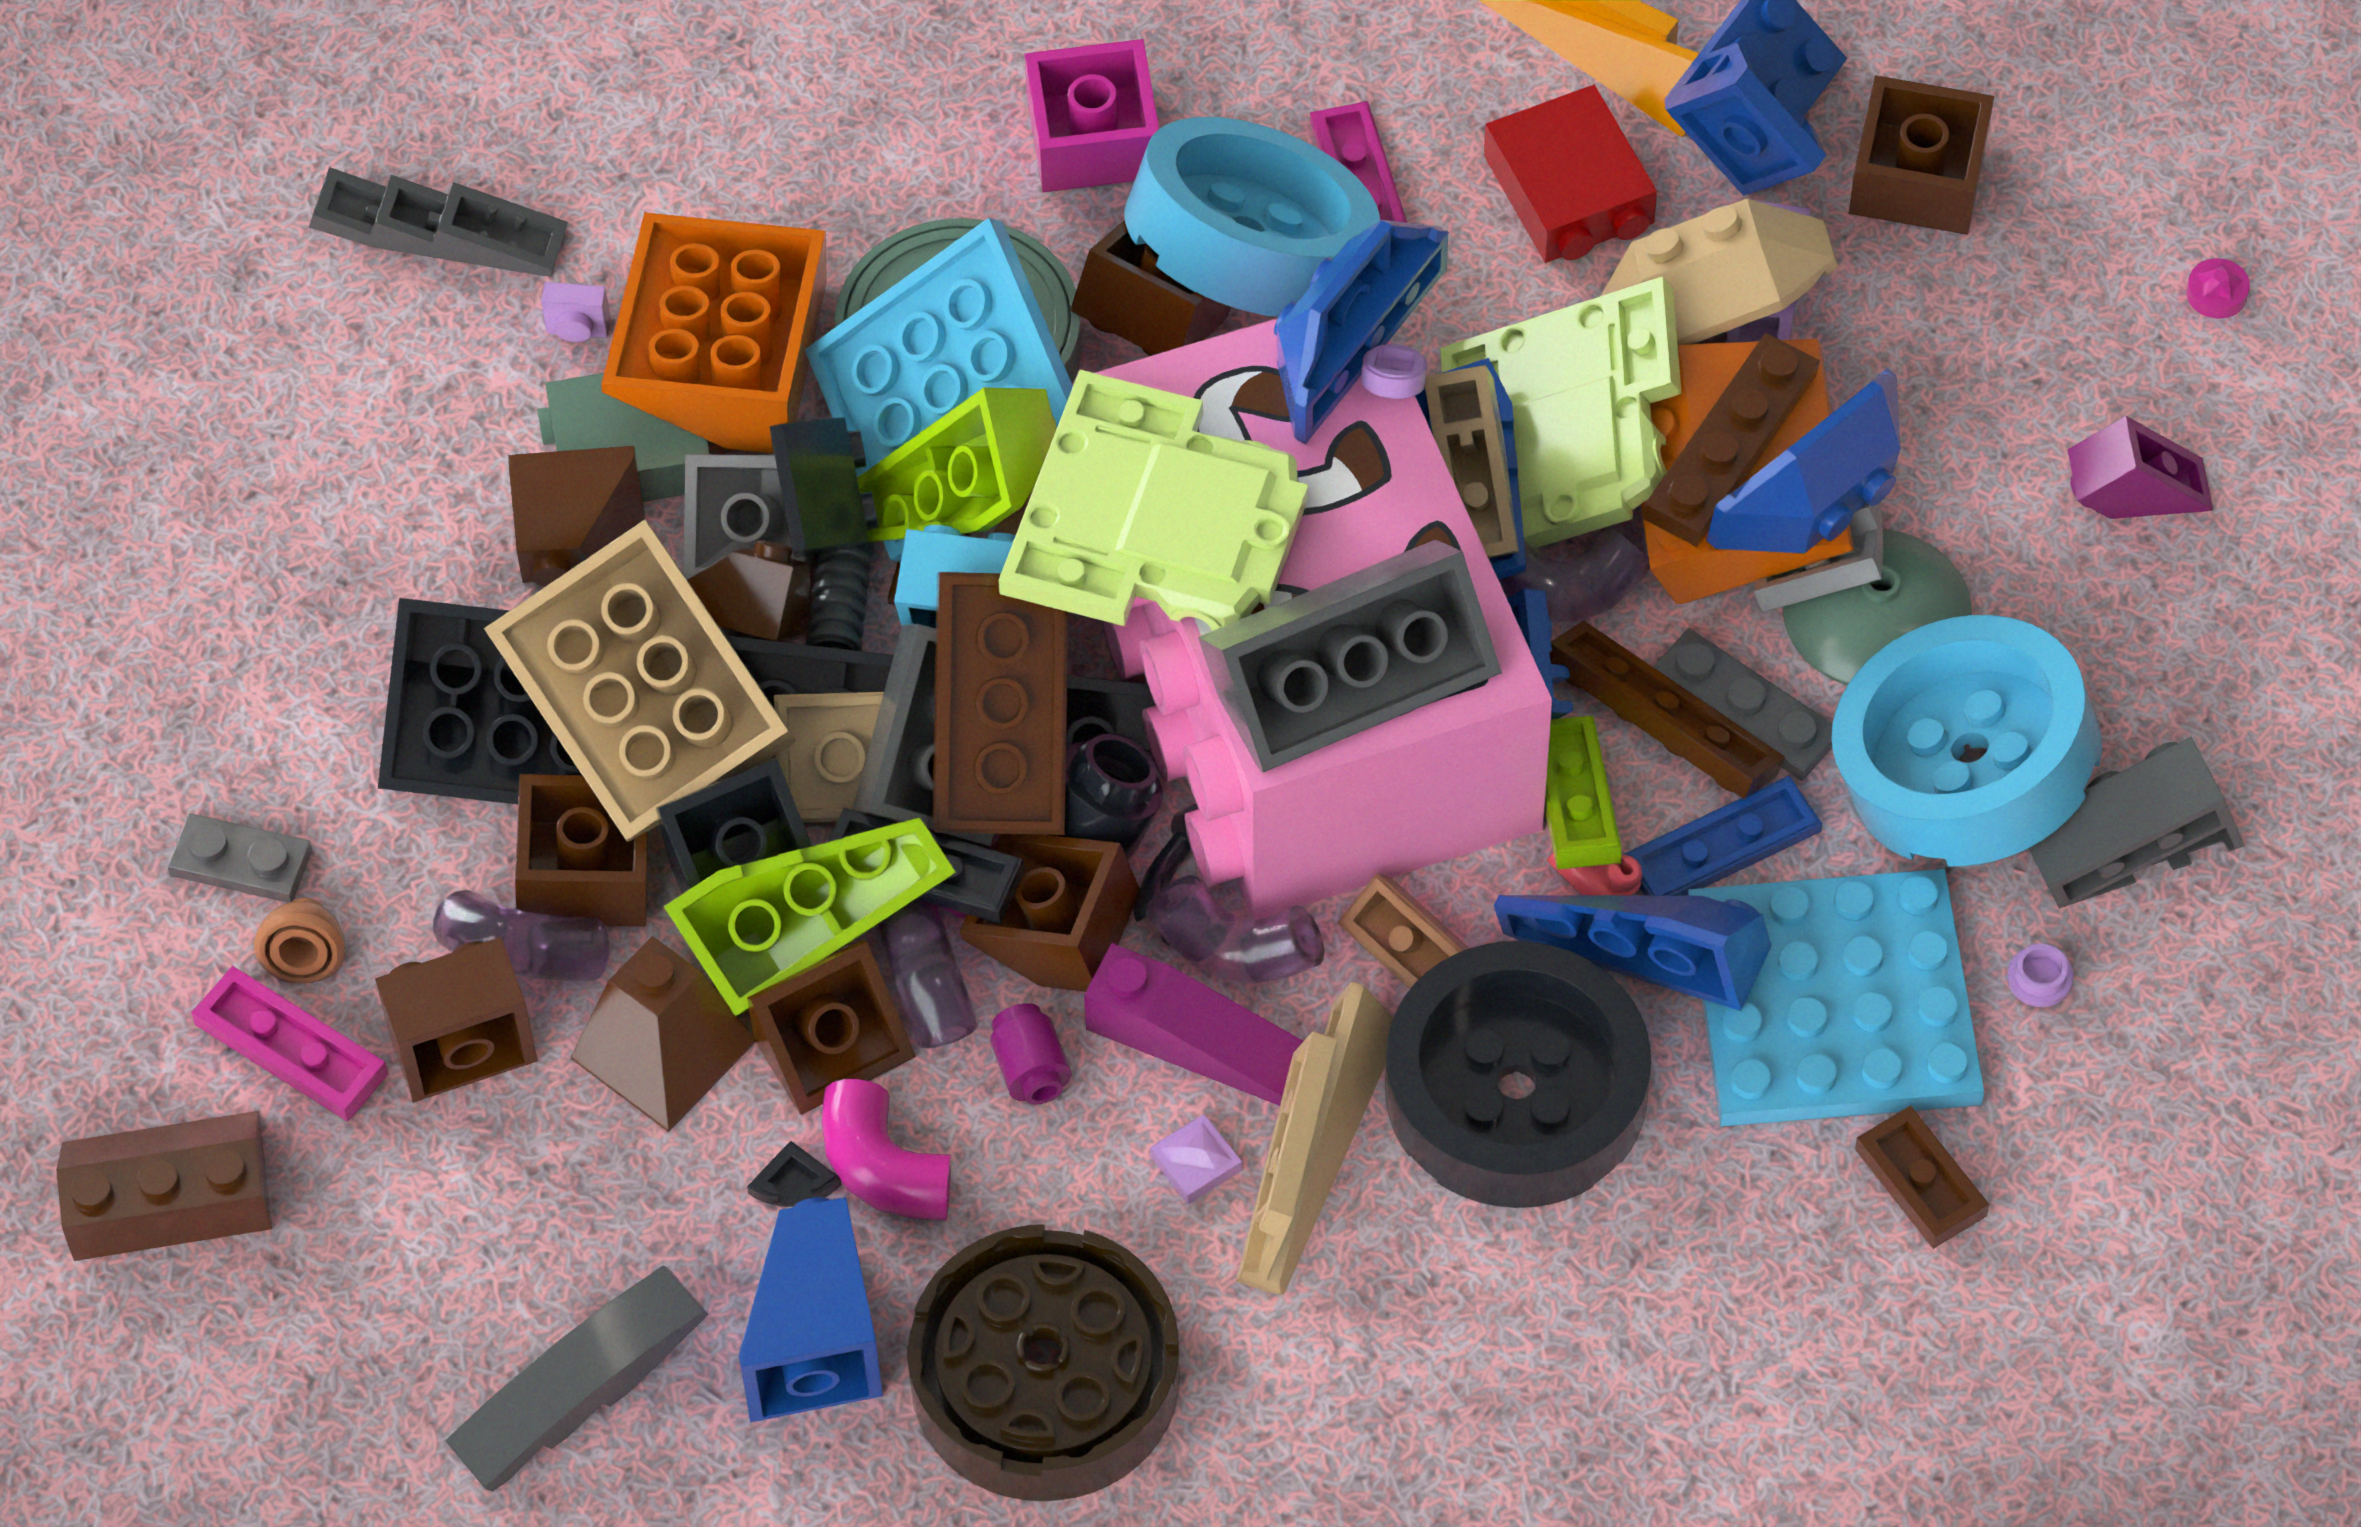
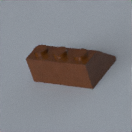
[56,1111,272,1261]

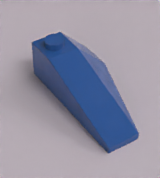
[1494,895,1771,1011]

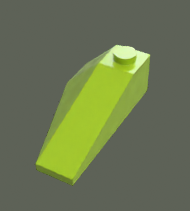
[857,387,1057,542]
[663,818,956,1017]

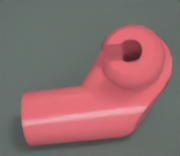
[1546,852,1643,895]

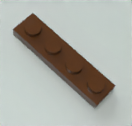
[1642,332,1820,547]
[1550,620,1785,800]

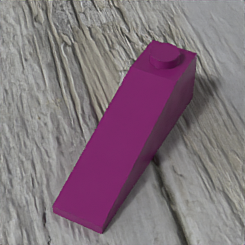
[1084,943,1303,1106]

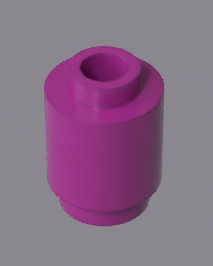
[990,1003,1072,1105]

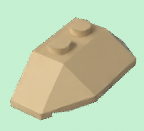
[1601,198,1839,345]

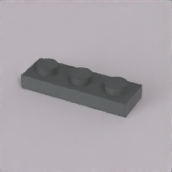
[1653,628,1833,781]

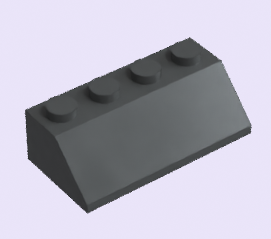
[1198,539,1502,772]

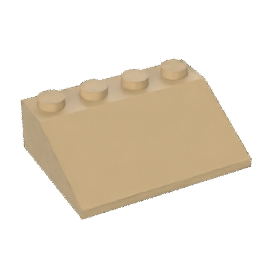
[484,520,796,842]

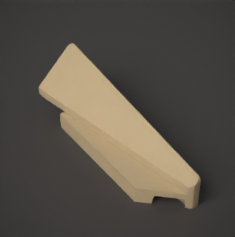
[1236,981,1393,1295]

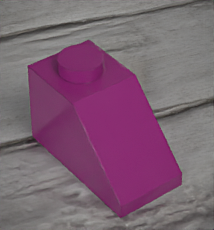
[2067,416,2213,519]

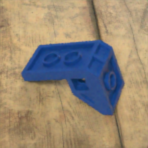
[1664,0,1848,196]

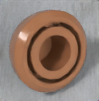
[254,898,345,983]

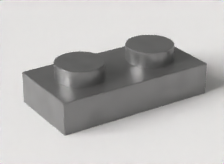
[168,813,312,903]

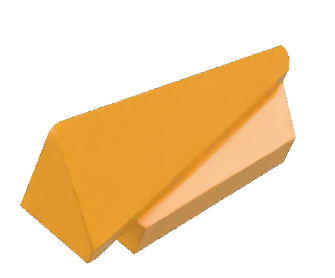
[1479,0,1699,137]

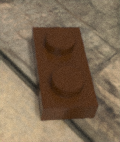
[1855,1105,1990,1249]

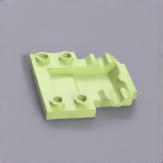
[1440,277,1682,551]
[999,370,1308,631]

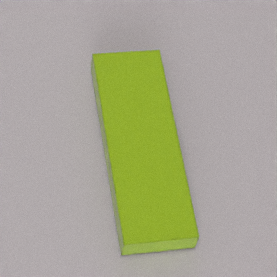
[1545,716,1622,870]

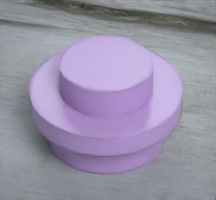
[2007,943,2074,1007]

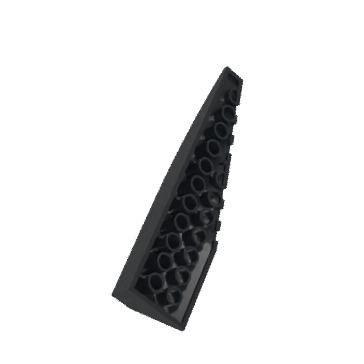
[377,598,1156,805]

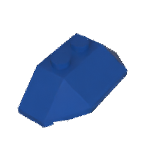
[1274,220,1449,445]
[1706,368,1900,553]

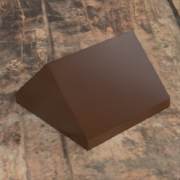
[747,940,916,1115]

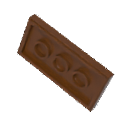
[932,572,1068,835]

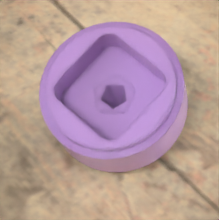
[1361,344,1427,399]

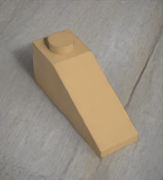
[1425,365,1519,558]

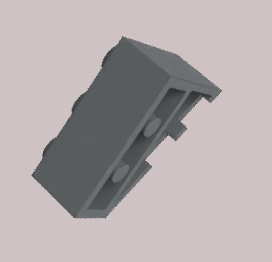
[2028,737,2245,909]

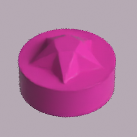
[2186,258,2250,319]

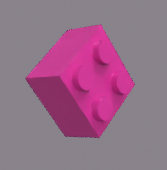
[1024,39,1159,193]

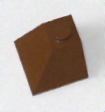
[508,446,645,587]
[688,540,811,641]
[571,936,755,1132]

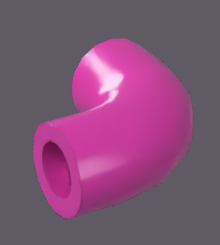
[822,1079,951,1221]

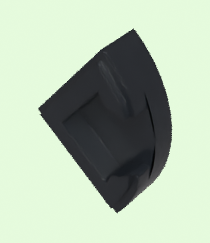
[747,1141,841,1207]

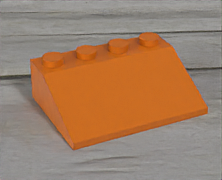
[601,212,827,454]
[1641,338,1854,604]

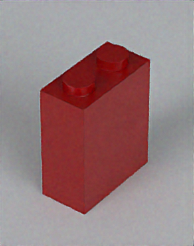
[1484,84,1657,263]

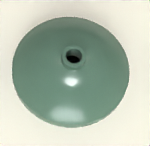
[1783,529,1972,685]

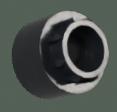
[1047,734,1163,860]

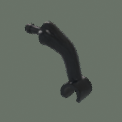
[1133,803,1199,945]

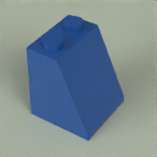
[739,1197,883,1423]

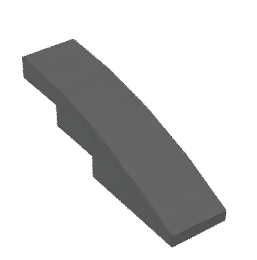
[309,167,568,276]
[445,1265,709,1492]

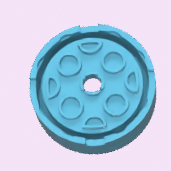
[1124,117,1380,317]
[1831,615,2102,866]

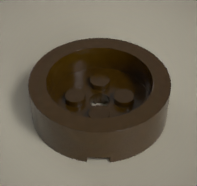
[907,1224,1180,1501]

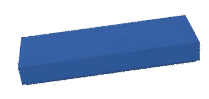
[1623,775,1822,896]

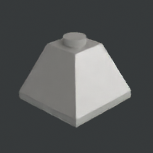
[683,454,815,580]

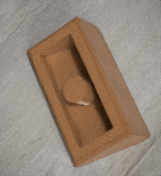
[1337,873,1469,989]

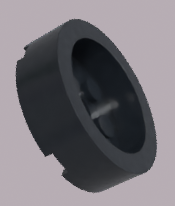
[1385,941,1651,1208]

